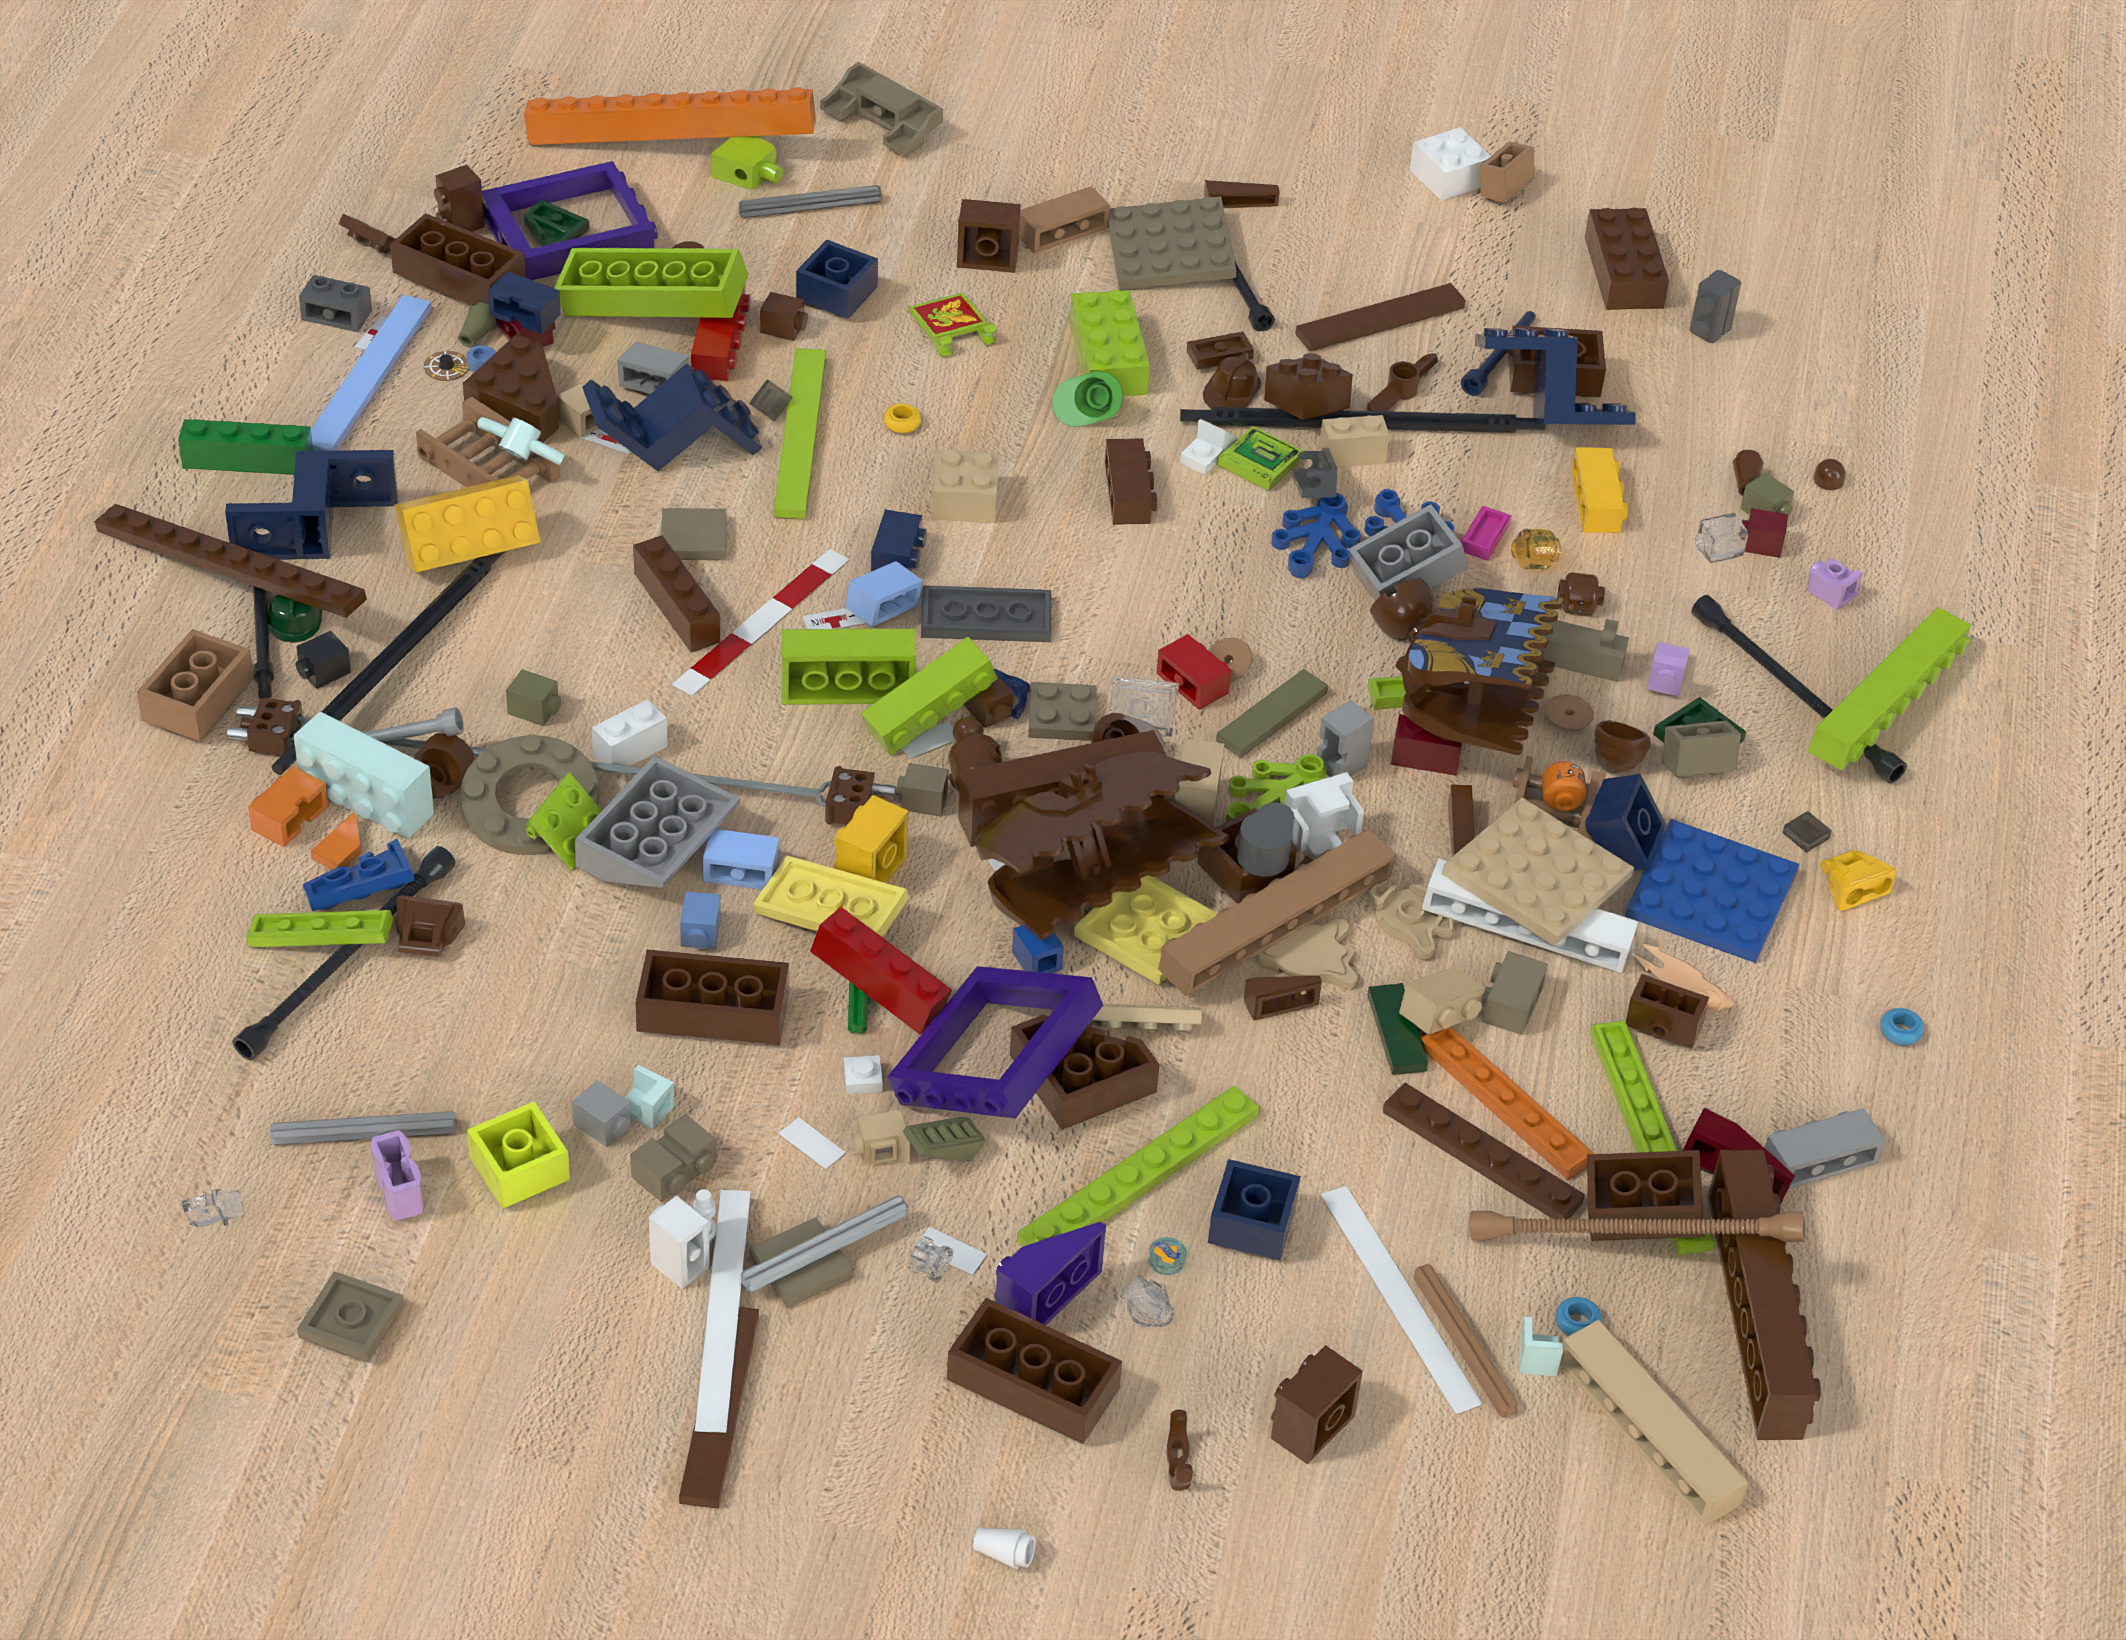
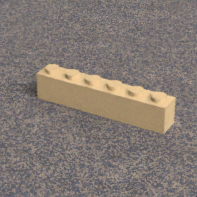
[1560,1320,1748,1526]

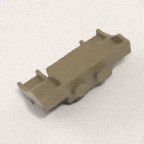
[820,62,943,157]

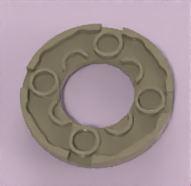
[460,734,599,855]

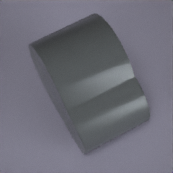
[1237,802,1295,877]

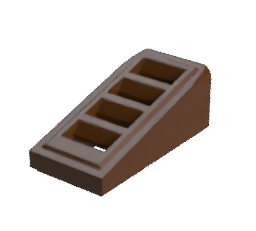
[1244,976,1322,1020]

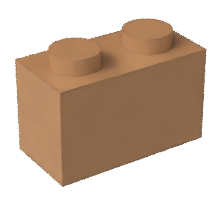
[1480,141,1535,202]

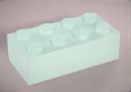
[294,712,434,839]

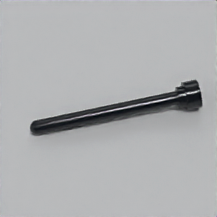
[1232,260,1275,332]

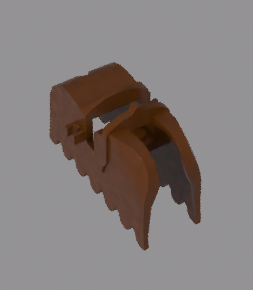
[975,752,1229,940]

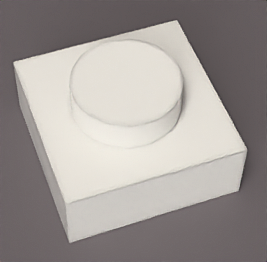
[843,1055,883,1094]

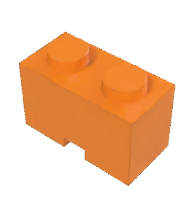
[248,766,328,847]

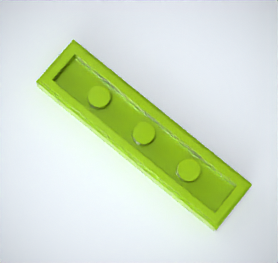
[246,910,394,947]

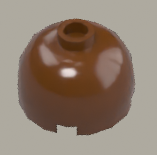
[1370,578,1436,640]

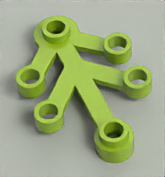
[1226,754,1326,822]

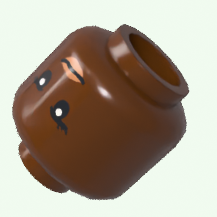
[1557,572,1605,615]

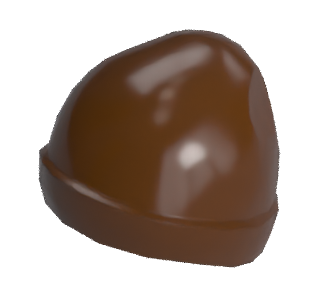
[1594,720,1651,773]

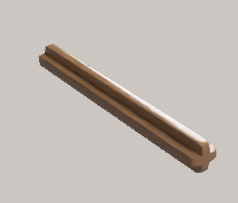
[1414,1264,1519,1417]

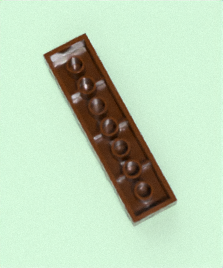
[1707,1150,1821,1440]

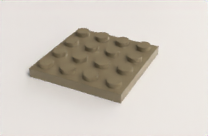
[1108,197,1236,290]

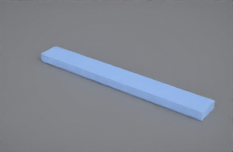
[311,295,432,451]

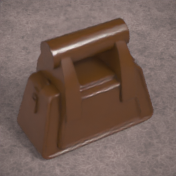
[395,895,465,957]

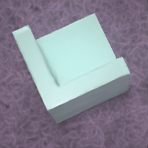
[625,1065,674,1130]
[1518,1316,1563,1376]

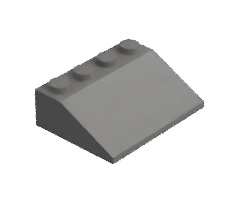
[575,755,740,888]

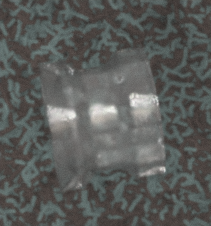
[908,1236,953,1283]

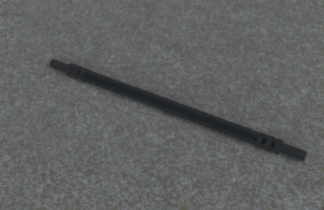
[1180,407,1546,433]
[272,551,505,775]

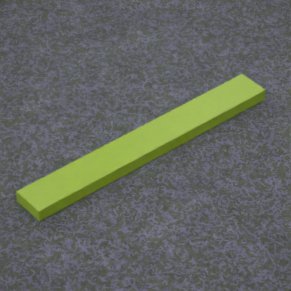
[774,348,826,519]
[1590,1020,1715,1255]

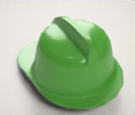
[1052,371,1123,427]

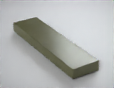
[1216,669,1328,758]

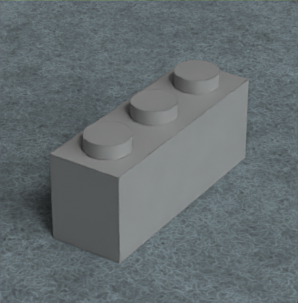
[1765,1108,1885,1189]

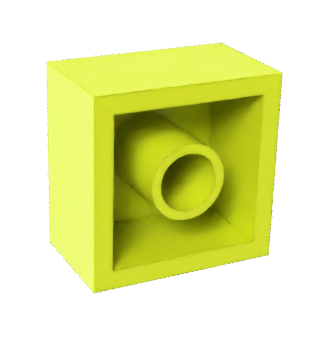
[467,1101,570,1209]

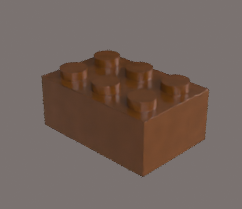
[1508,325,1606,397]
[1587,1150,1704,1241]

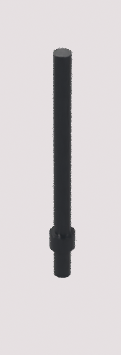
[253,586,274,699]

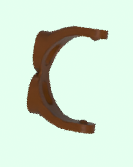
[1166,1409,1193,1491]

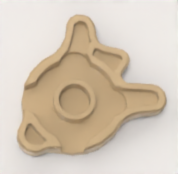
[1369,884,1457,960]
[1258,918,1358,990]

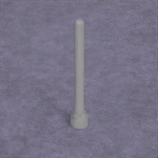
[364,707,464,743]

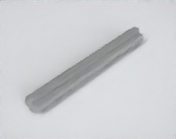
[270,1111,457,1145]
[741,1196,908,1292]

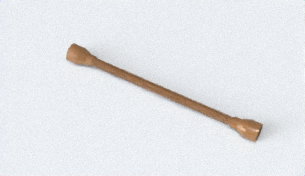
[1469,1211,1805,1242]

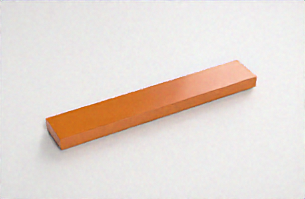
[1420,1027,1594,1180]

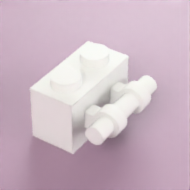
[649,1189,716,1290]

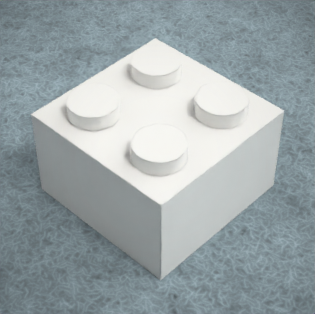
[1410,127,1491,201]

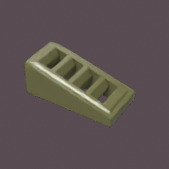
[903,1117,985,1161]

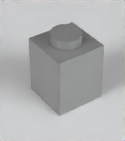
[572,1080,631,1147]

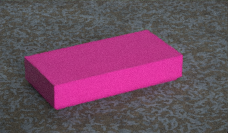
[1460,506,1512,561]

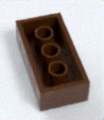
[1585,207,1669,310]
[390,213,526,306]
[635,949,789,1045]
[947,1298,1122,1444]

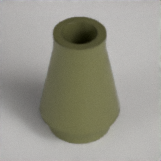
[458,302,496,347]

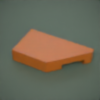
[311,813,361,870]

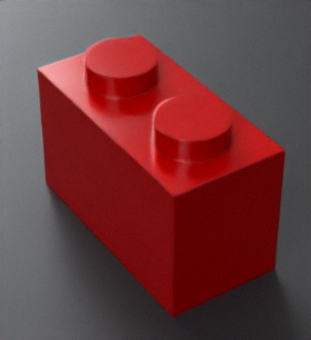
[1156,634,1231,710]

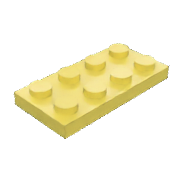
[753,856,909,937]

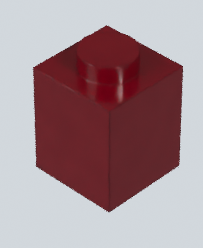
[1739,508,1788,558]

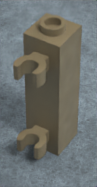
[1536,619,1629,682]

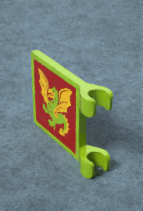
[909,292,996,357]

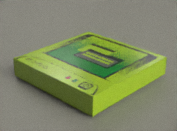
[1218,426,1303,491]

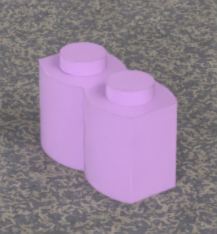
[371,1130,424,1221]

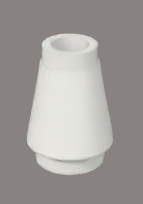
[973,1527,1036,1569]

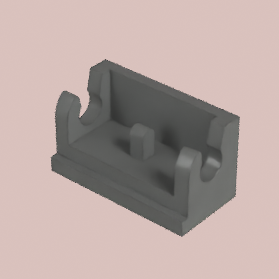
[1293,448,1337,498]

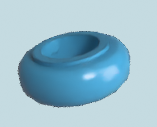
[1880,1008,1924,1046]
[1555,1297,1602,1336]

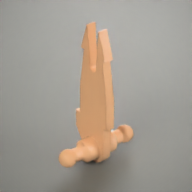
[1635,943,1734,1013]

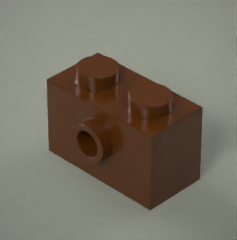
[434,165,485,232]
[1626,974,1709,1049]

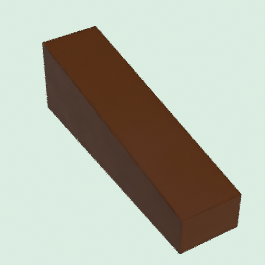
[1204,180,1280,208]
[1448,784,1474,857]

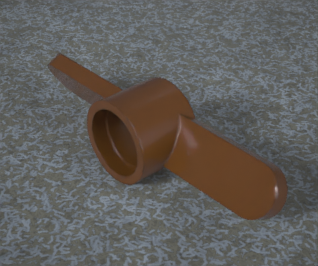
[1367,353,1439,411]

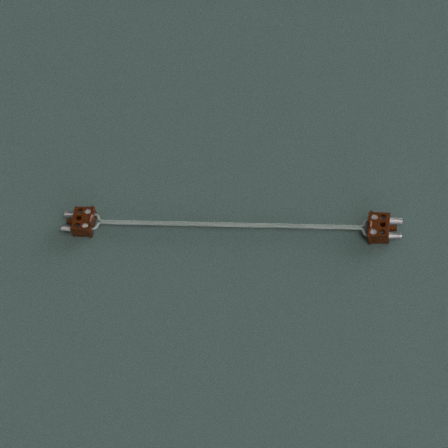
[227,698,897,825]

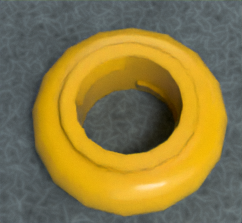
[883,403,921,433]

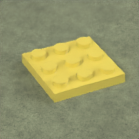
[1074,876,1218,985]

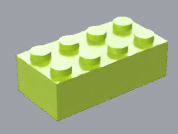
[1069,290,1150,396]
[781,628,916,705]

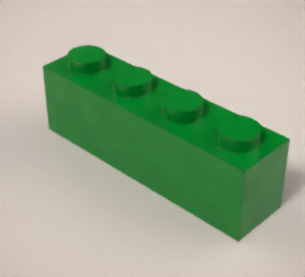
[178,419,313,475]

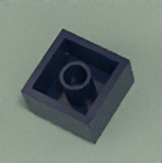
[796,239,878,319]
[1585,774,1666,871]
[1208,1159,1301,1261]

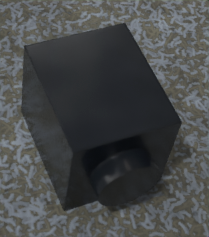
[295,630,351,689]

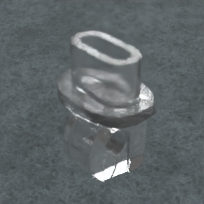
[182,1189,245,1227]

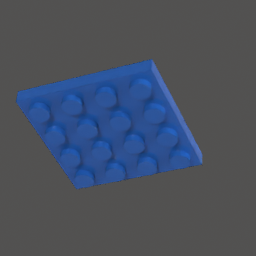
[1625,819,1799,963]

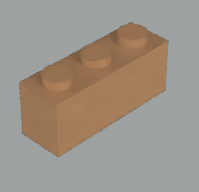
[1019,186,1110,254]

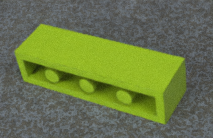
[861,637,998,756]

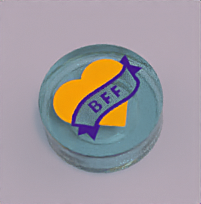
[1148,1237,1187,1275]

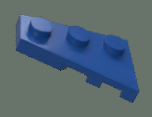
[303,839,415,912]

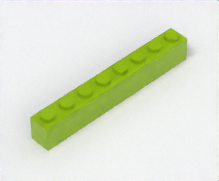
[1807,607,1972,771]

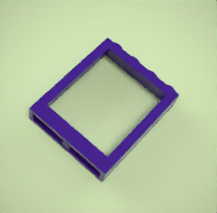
[482,161,658,280]
[887,966,1103,1119]

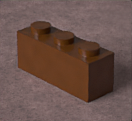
[1104,438,1157,525]

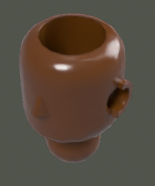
[948,717,1004,792]

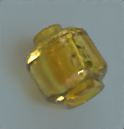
[1511,528,1561,570]

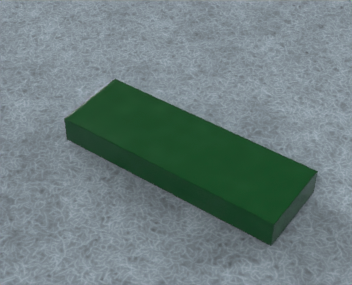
[1367,983,1428,1075]

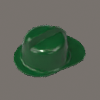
[268,594,323,643]

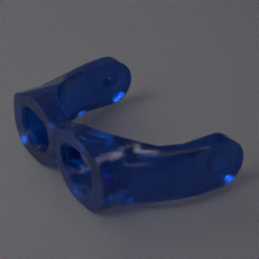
[994,669,1030,719]

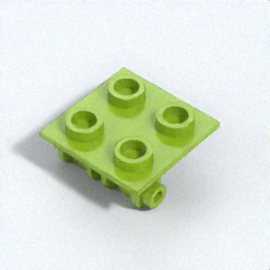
[525,773,602,870]

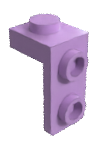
[1647,642,1690,696]

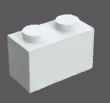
[591,699,668,775]

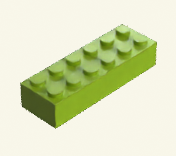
[554,248,749,318]

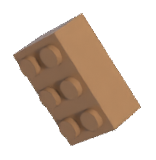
[137,629,254,742]

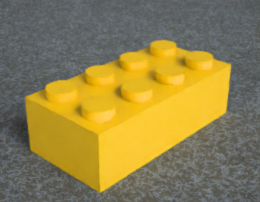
[394,475,541,573]

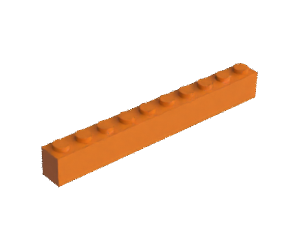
[524,87,816,145]

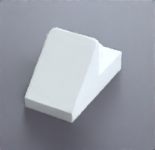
[1179,419,1238,475]

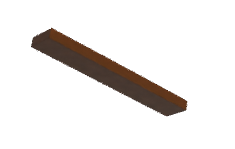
[1295,283,1466,351]
[679,1307,759,1509]

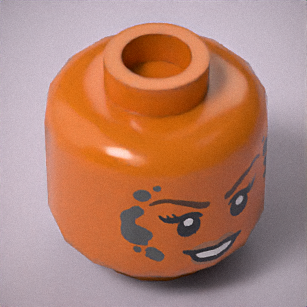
[1542,761,1587,811]

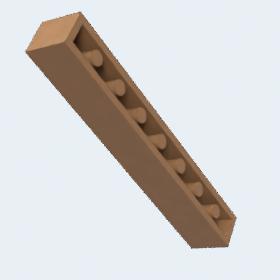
[1158,829,1397,996]

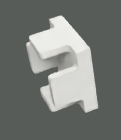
[1285,772,1364,860]

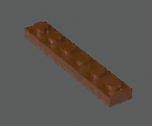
[1383,1082,1585,1220]

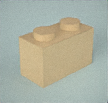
[1319,415,1390,467]
[1399,966,1485,1035]

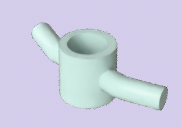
[478,417,565,466]

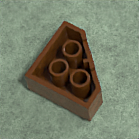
[463,334,559,443]
[1010,1015,1160,1130]

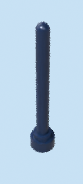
[1460,311,1536,396]

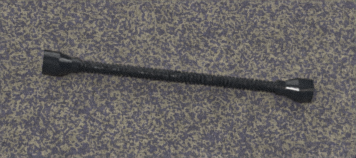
[1691,595,1907,784]
[232,846,456,1060]

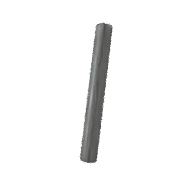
[739,185,882,218]

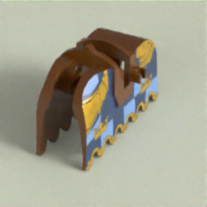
[1396,588,1564,756]

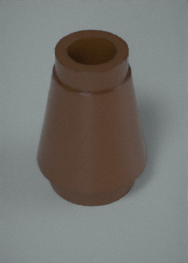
[1733,450,1764,496]

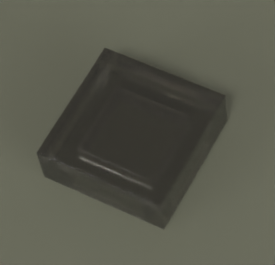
[749,379,793,422]
[1782,811,1832,853]

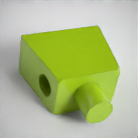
[711,136,784,189]

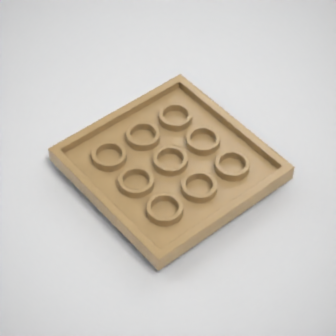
[1442,798,1634,946]

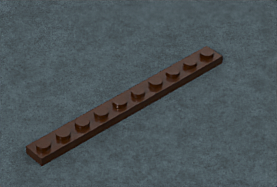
[94,504,367,618]

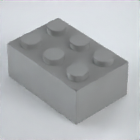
[1348,504,1468,601]

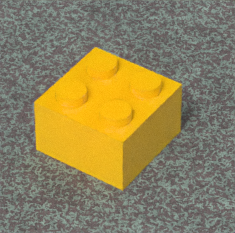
[834,795,909,883]

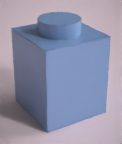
[680,892,721,949]

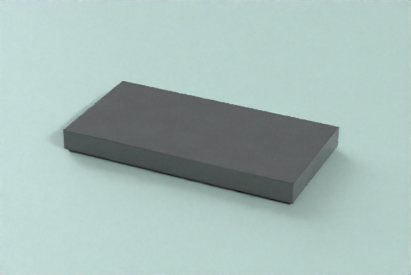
[921,585,1051,642]

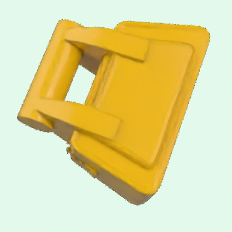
[1820,849,1896,911]

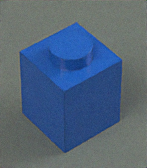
[1012,925,1064,973]

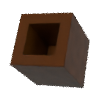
[760,292,808,341]
[963,674,1014,728]

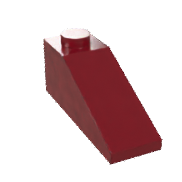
[1682,1107,1795,1205]

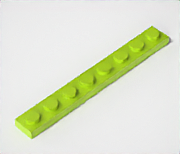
[1017,1085,1259,1246]

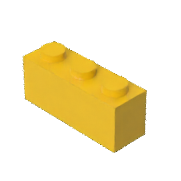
[1571,447,1628,533]

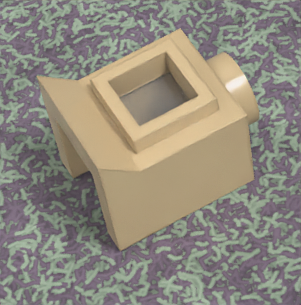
[852,1110,910,1164]

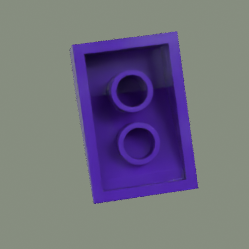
[994,1222,1106,1325]

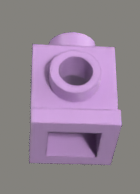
[1807,558,1863,610]

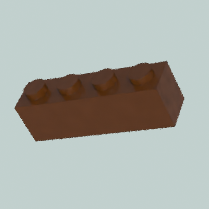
[633,535,720,653]

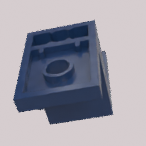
[1475,328,1636,425]
[582,363,762,471]
[225,450,398,560]

